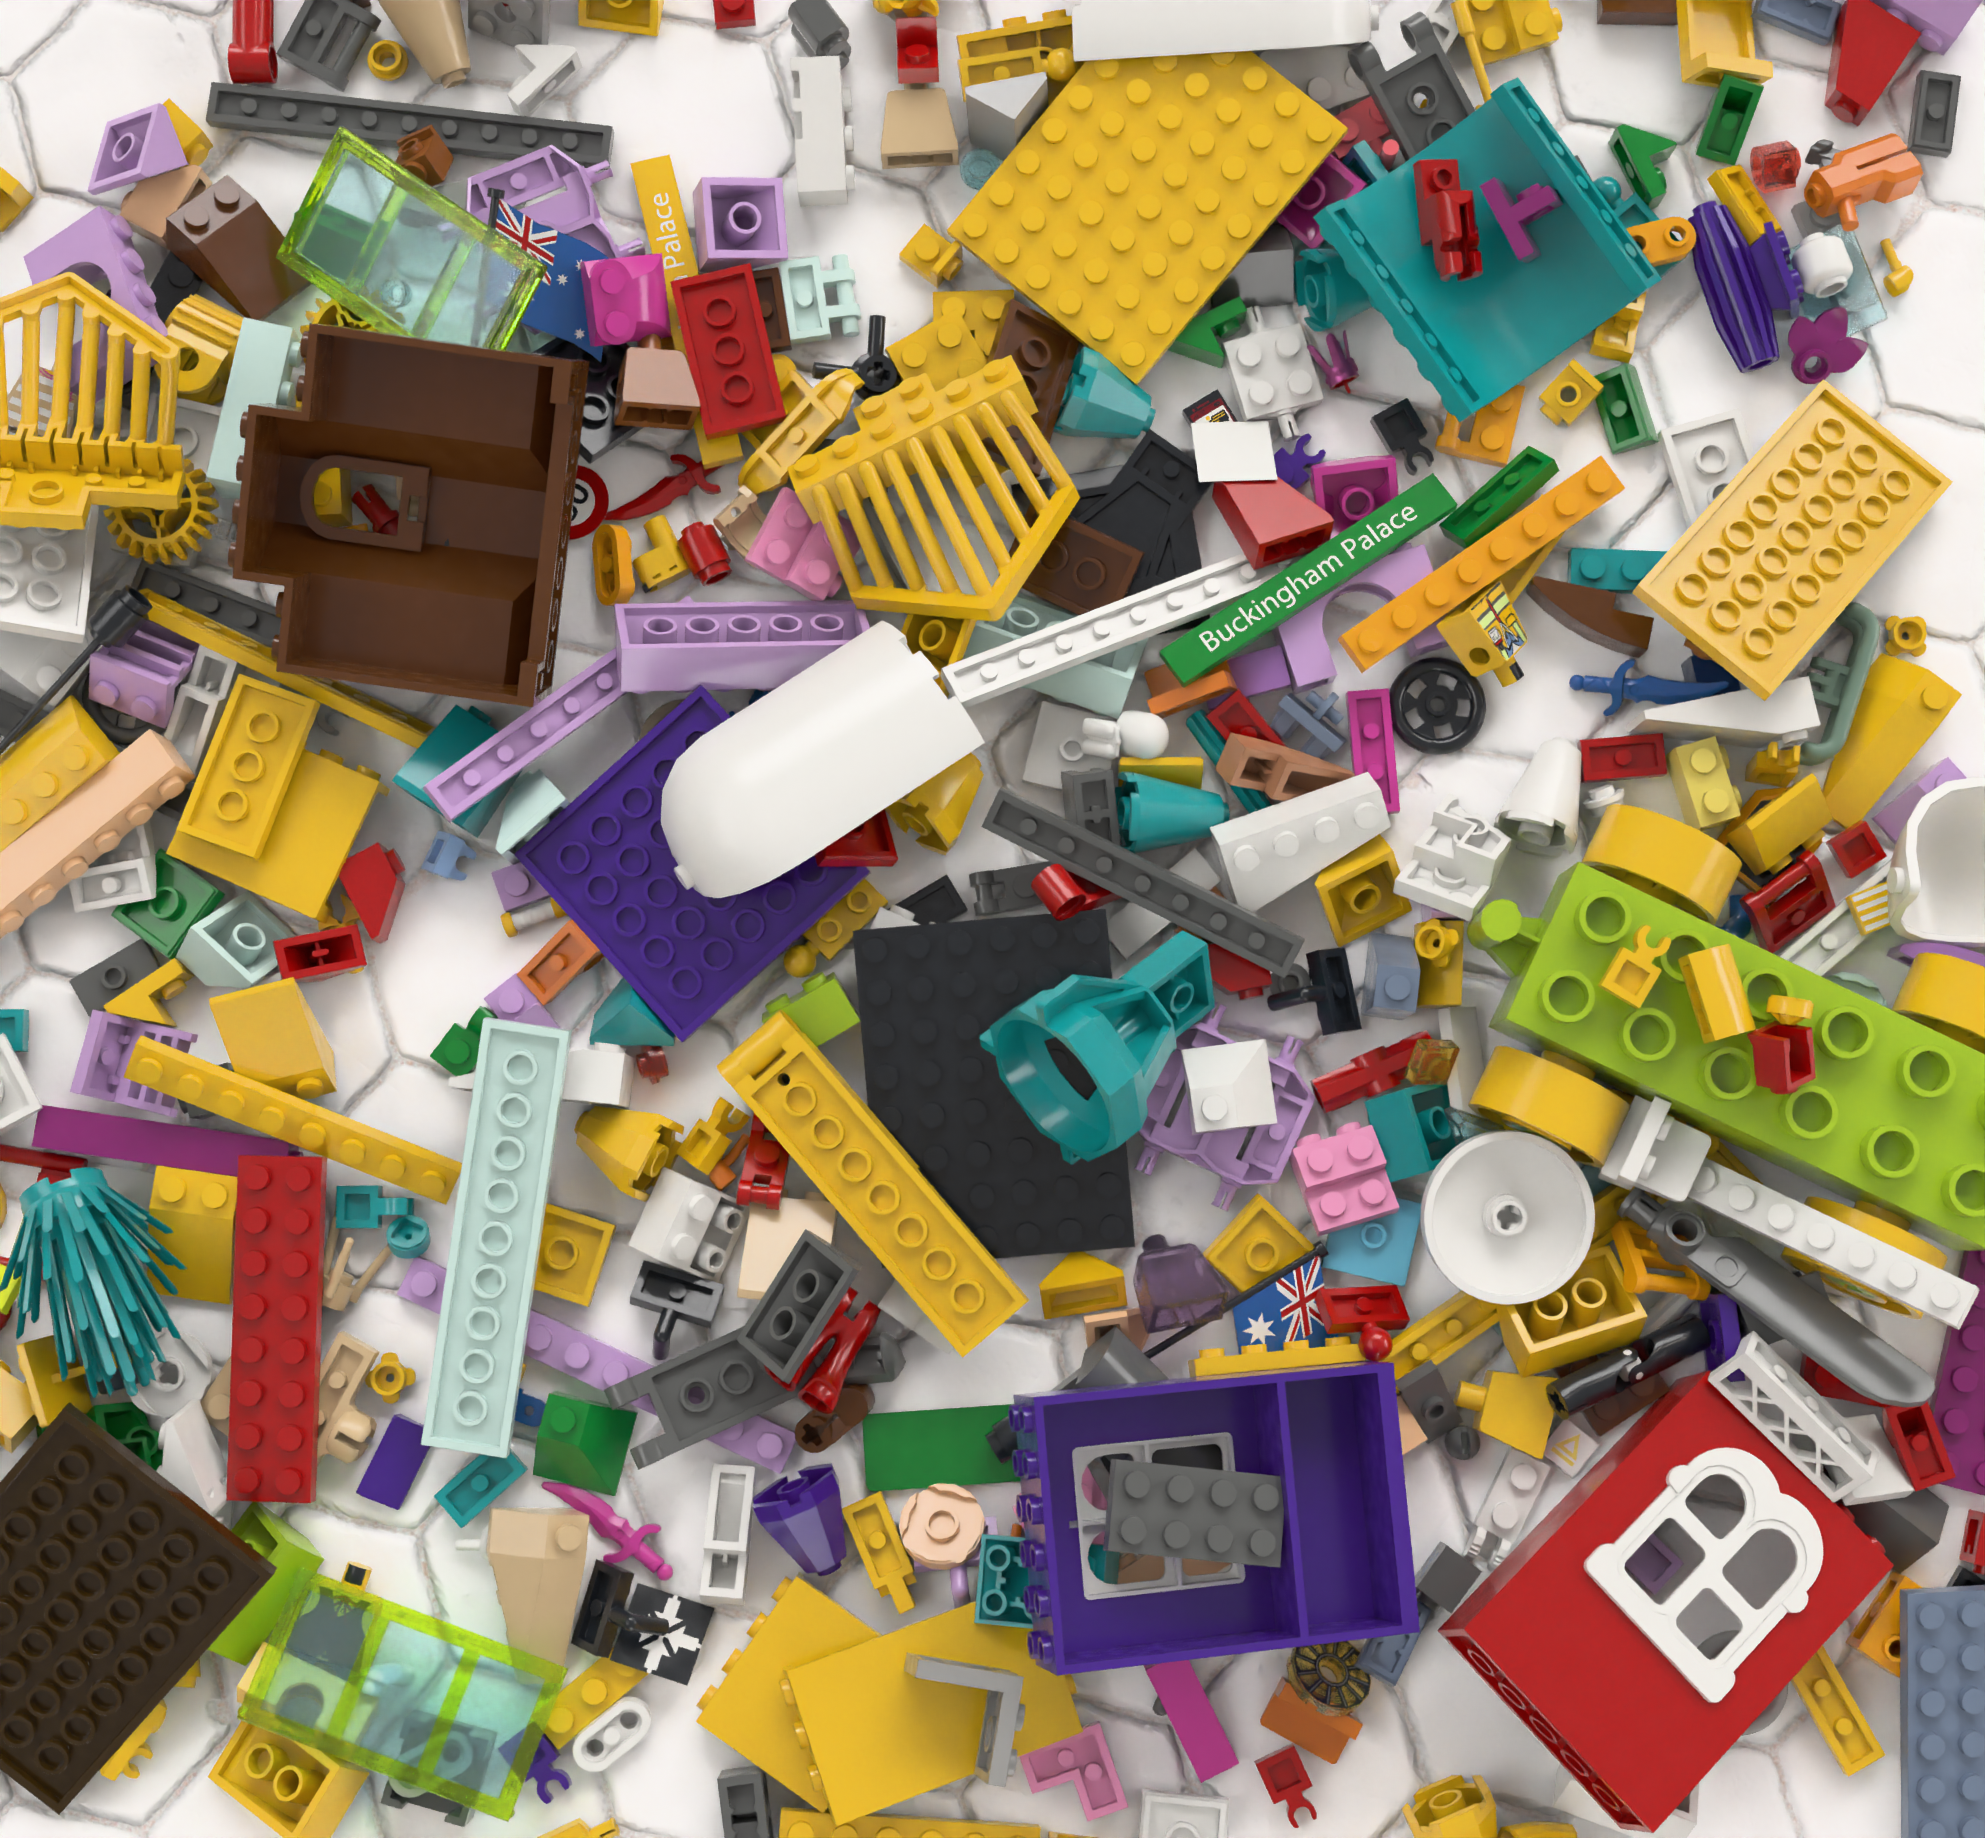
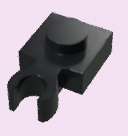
[1370,398,1434,476]

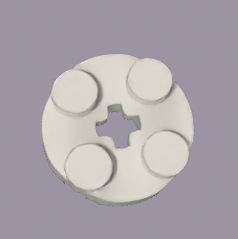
[129,1331,216,1417]

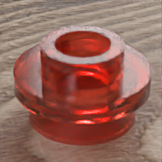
[635,1046,669,1085]

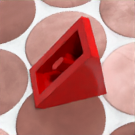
[273,924,367,983]

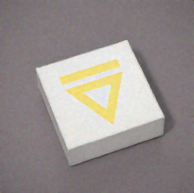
[1543,1418,1599,1478]

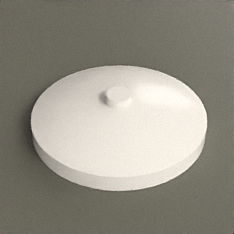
[1420,1130,1595,1305]

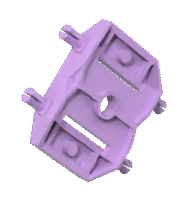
[439,145,646,336]
[1134,1002,1316,1212]

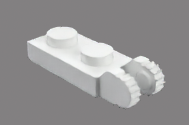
[1463,1447,1551,1572]

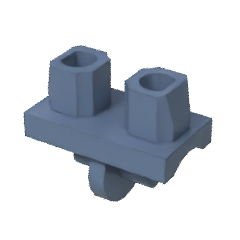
[1270,690,1347,759]

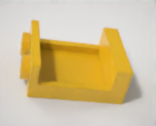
[1676,0,1773,88]

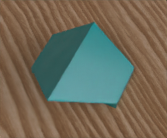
[589,977,676,1046]

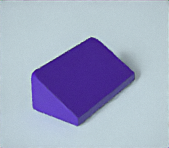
[356,1414,431,1510]

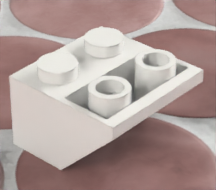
[628,1167,750,1283]

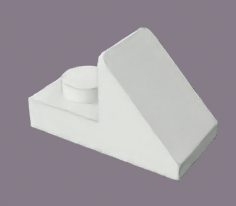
[507,44,583,117]

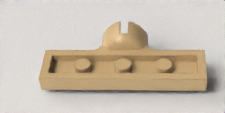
[292,1331,380,1504]

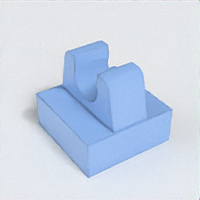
[421,831,476,881]

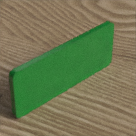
[862,1404,1020,1492]

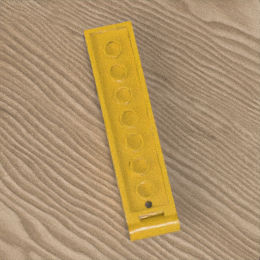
[716,1009,1029,1358]

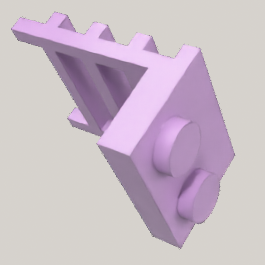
[89,620,200,729]
[70,1010,198,1118]

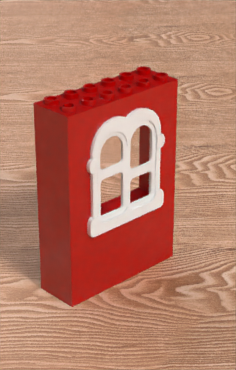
[1437,1370,1894,1833]

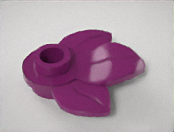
[1788,306,1868,384]

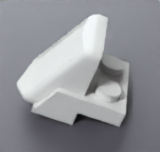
[1598,1095,1711,1202]

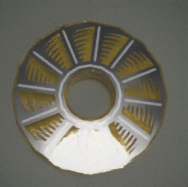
[1286,1641,1371,1717]

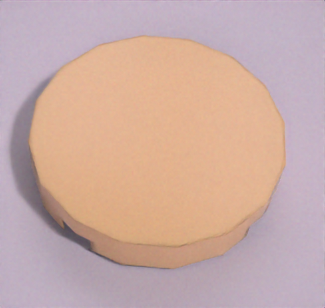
[899,1483,986,1570]

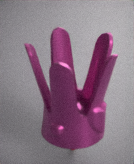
[1307,329,1360,394]

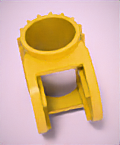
[154,294,243,406]

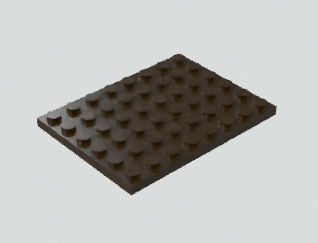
[0,1402,277,1815]

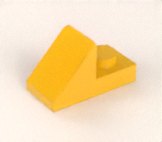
[104,958,195,1027]

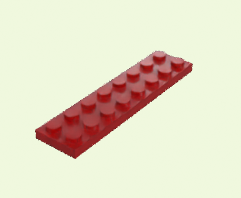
[226,1155,327,1503]

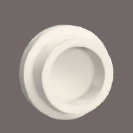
[1583,783,1625,817]

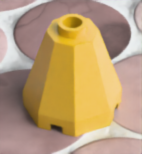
[885,752,984,856]
[574,1106,684,1202]
[1401,1775,1497,1838]

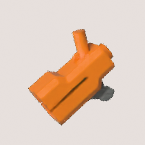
[1804,133,1923,232]

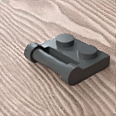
[276,0,381,92]

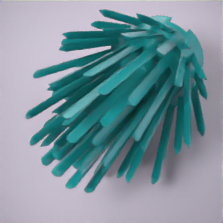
[0,1167,187,1398]

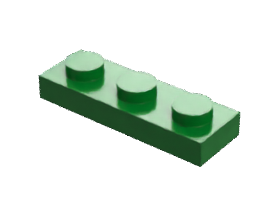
[1439,446,1560,549]

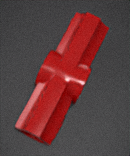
[1310,1030,1441,1114]

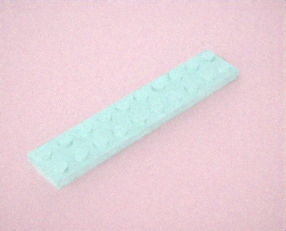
[421,1017,572,1458]

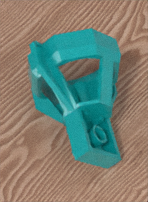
[979,930,1215,1165]

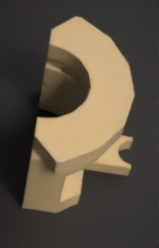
[713,485,767,568]

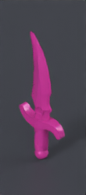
[541,1482,673,1581]

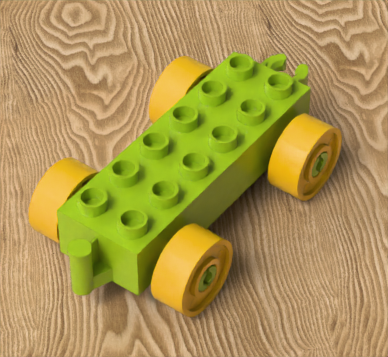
[1467,804,1985,1320]

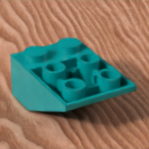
[974,1534,1120,1629]

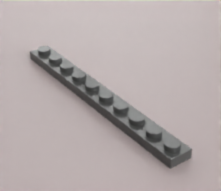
[206,82,614,170]

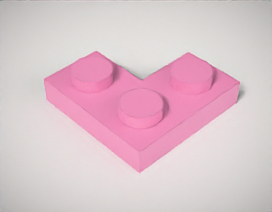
[1019,1721,1128,1822]

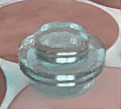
[960,149,1000,190]

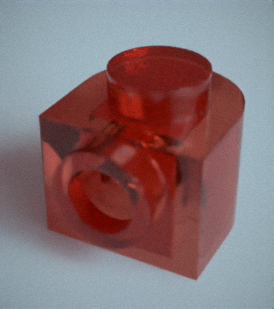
[1750,140,1801,194]

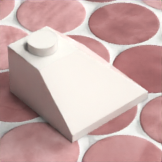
[1181,1039,1277,1135]

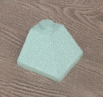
[496,769,570,864]
[176,890,297,988]

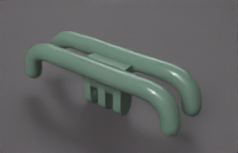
[1799,602,1880,766]

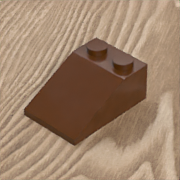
[166,175,315,321]

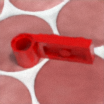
[1031,864,1123,921]

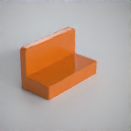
[1144,660,1237,719]
[1260,1676,1363,1764]

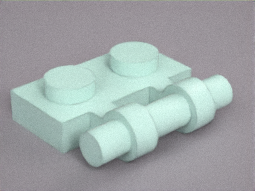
[779,254,861,345]

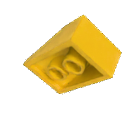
[209,977,337,1100]
[147,1165,237,1305]
[208,1708,369,1838]

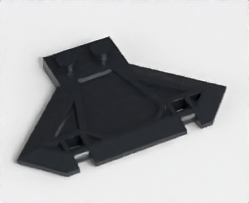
[1011,429,1214,635]

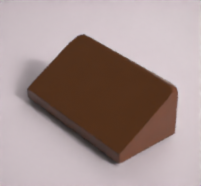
[1597,0,1678,25]

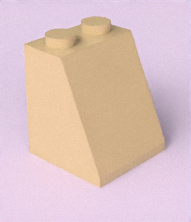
[737,1187,838,1300]

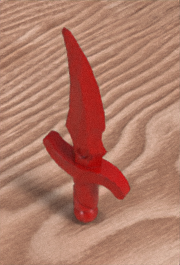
[604,454,725,520]

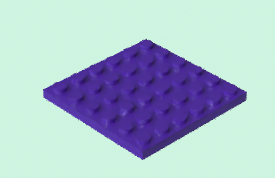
[514,685,871,1042]

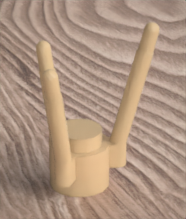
[322,1207,392,1311]

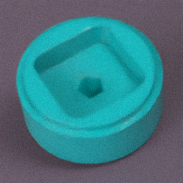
[386,1215,431,1259]

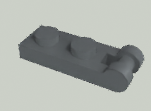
[969,861,1068,916]

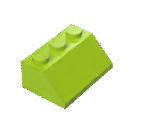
[207,1501,325,1666]

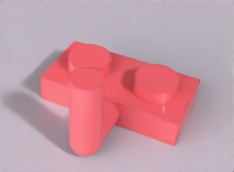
[1331,96,1399,170]

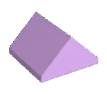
[87,103,188,195]

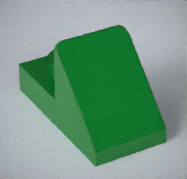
[1695,74,1764,166]
[1608,124,1677,210]
[1168,296,1247,368]

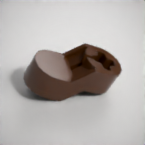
[794,1383,875,1453]

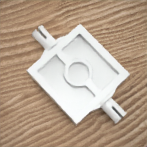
[1221,306,1324,442]

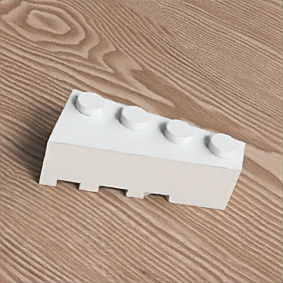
[1210,772,1391,912]

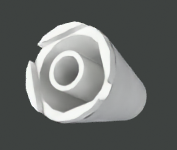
[1494,737,1582,858]

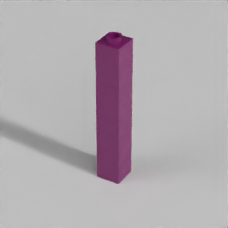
[32,1105,303,1177]

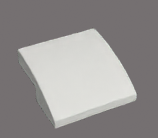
[69,819,156,913]

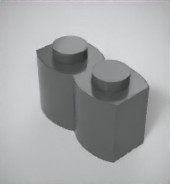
[788,0,851,70]

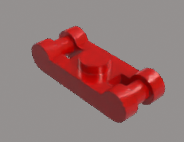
[736,1113,790,1210]

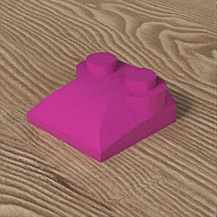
[1276,153,1368,249]
[580,253,672,346]
[1310,455,1399,539]

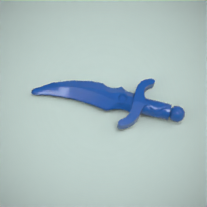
[1569,658,1729,716]

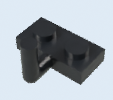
[1267,947,1362,1036]
[630,1260,725,1360]
[571,1559,669,1658]

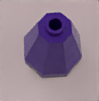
[753,1463,846,1576]

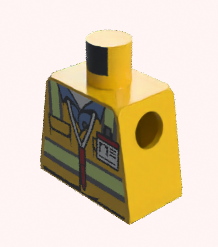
[1436,580,1527,687]

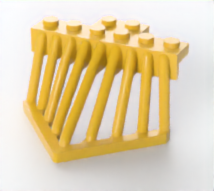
[0,272,186,530]
[786,355,1080,621]

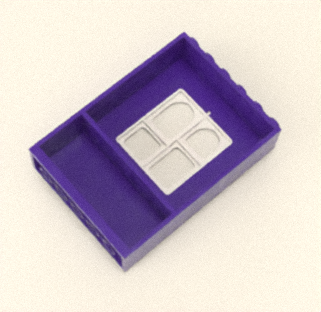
[1008,1361,1420,1676]

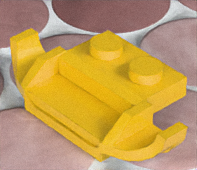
[738,368,865,498]

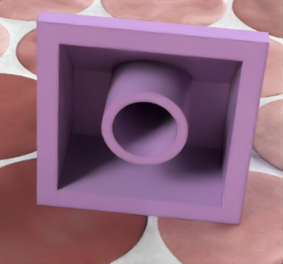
[692,177,788,272]

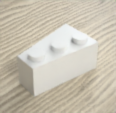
[790,56,855,207]

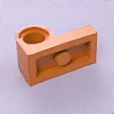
[517,919,605,1006]

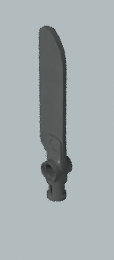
[1617,1187,1935,1407]

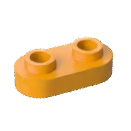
[1626,217,1696,267]
[592,524,635,606]

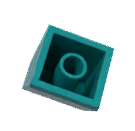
[392,704,523,838]

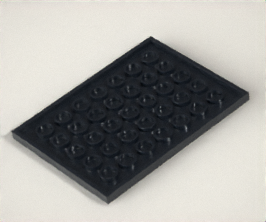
[853,909,1135,1268]

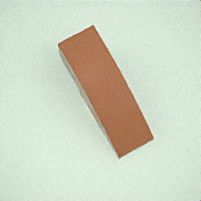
[1215,733,1355,801]

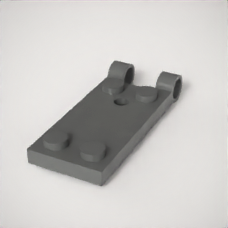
[1348,11,1475,161]
[604,1326,823,1470]

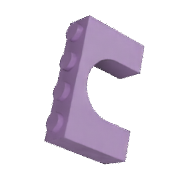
[23,206,168,403]
[1272,543,1449,695]

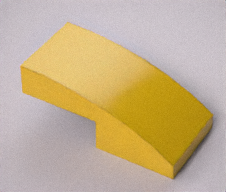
[1589,291,1647,364]

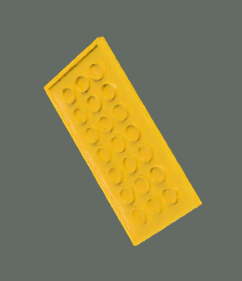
[1632,379,1953,701]

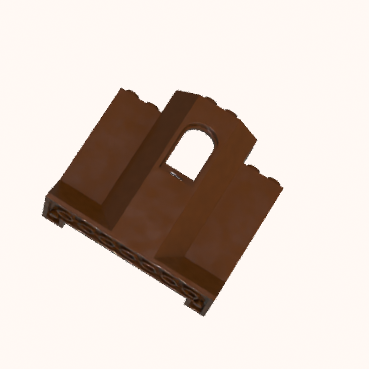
[228,323,590,707]

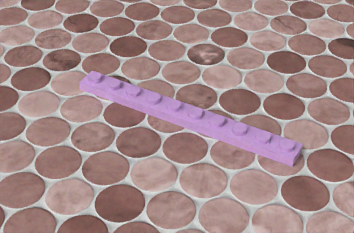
[397,1256,796,1474]

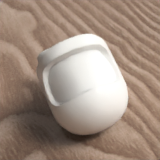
[1082,710,1169,760]

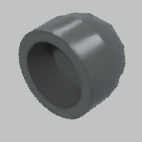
[1444,1425,1481,1460]

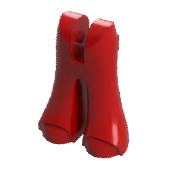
[764,1287,881,1414]

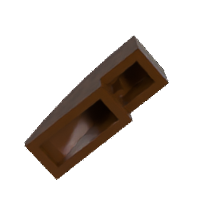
[1526,576,1654,658]

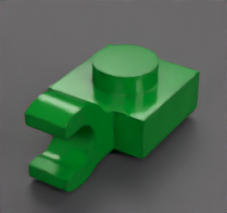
[430,1006,498,1076]

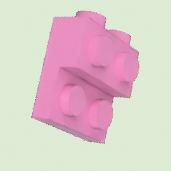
[744,487,861,601]
[1289,1122,1400,1237]

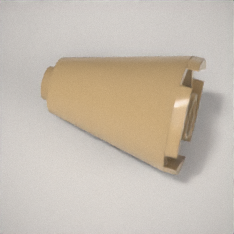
[378,0,471,89]

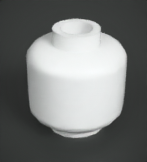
[1791,232,1853,298]

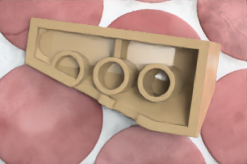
[486,1507,589,1684]

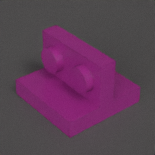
[1480,177,1563,263]

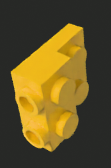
[1455,0,1563,66]

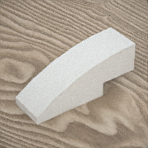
[164,645,247,776]
[699,1463,756,1606]

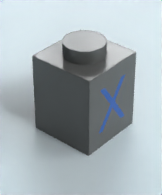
[1415,1541,1482,1614]

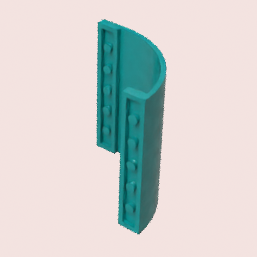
[1313,77,1662,422]

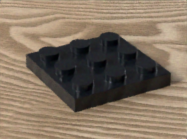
[531,337,644,464]

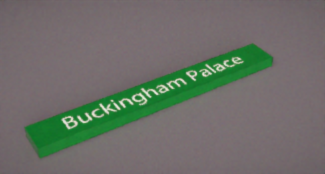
[1160,473,1458,688]

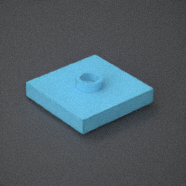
[1321,1197,1422,1287]

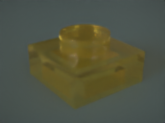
[1404,1039,1460,1085]

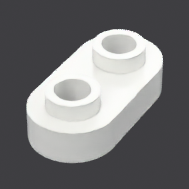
[573,1697,651,1772]

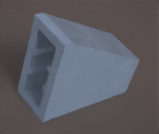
[1360,932,1421,1020]

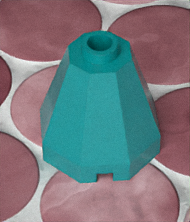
[1053,347,1156,439]

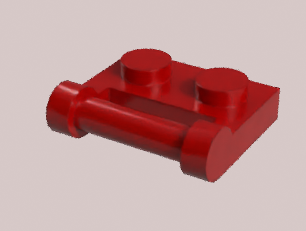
[1739,850,1836,953]

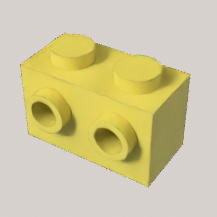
[1665,736,1742,831]

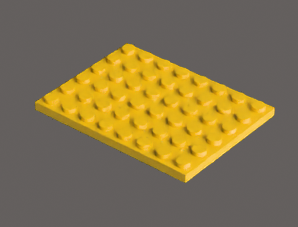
[947,51,1348,385]

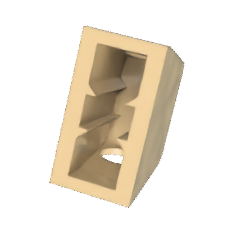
[880,83,959,169]

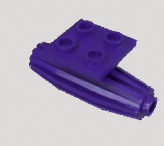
[1688,201,1804,373]

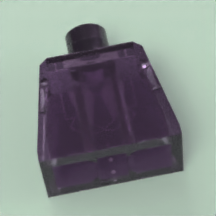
[1133,1234,1229,1334]

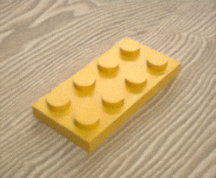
[885,308,1010,489]
[176,673,321,860]

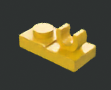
[100,1699,167,1781]

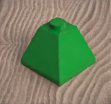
[533,1391,638,1496]

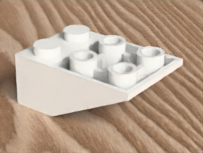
[157,1399,234,1530]

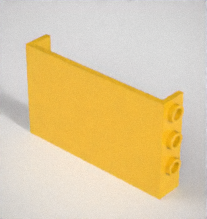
[779,1601,1083,1826]

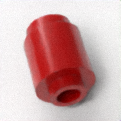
[677,521,732,586]

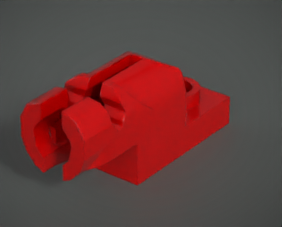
[1413,159,1483,282]

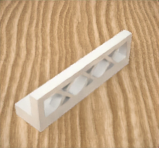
[1708,1330,1880,1503]

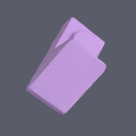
[483,972,562,1029]

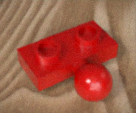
[1314,1285,1410,1362]

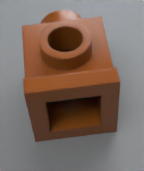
[391,124,454,194]

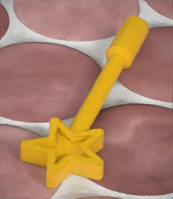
[1450,0,1492,110]

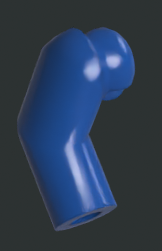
[1716,894,1751,939]

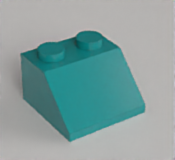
[1364,1077,1471,1183]

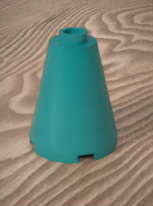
[1294,248,1372,332]
[1115,772,1230,854]

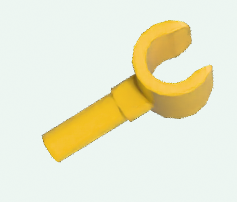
[1880,238,1914,297]

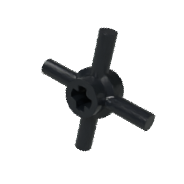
[812,315,902,401]

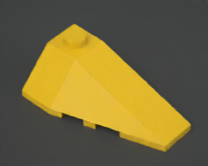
[1822,653,1962,830]

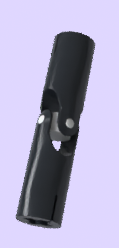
[1546,1313,1711,1420]

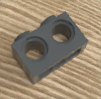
[717,1765,774,1838]

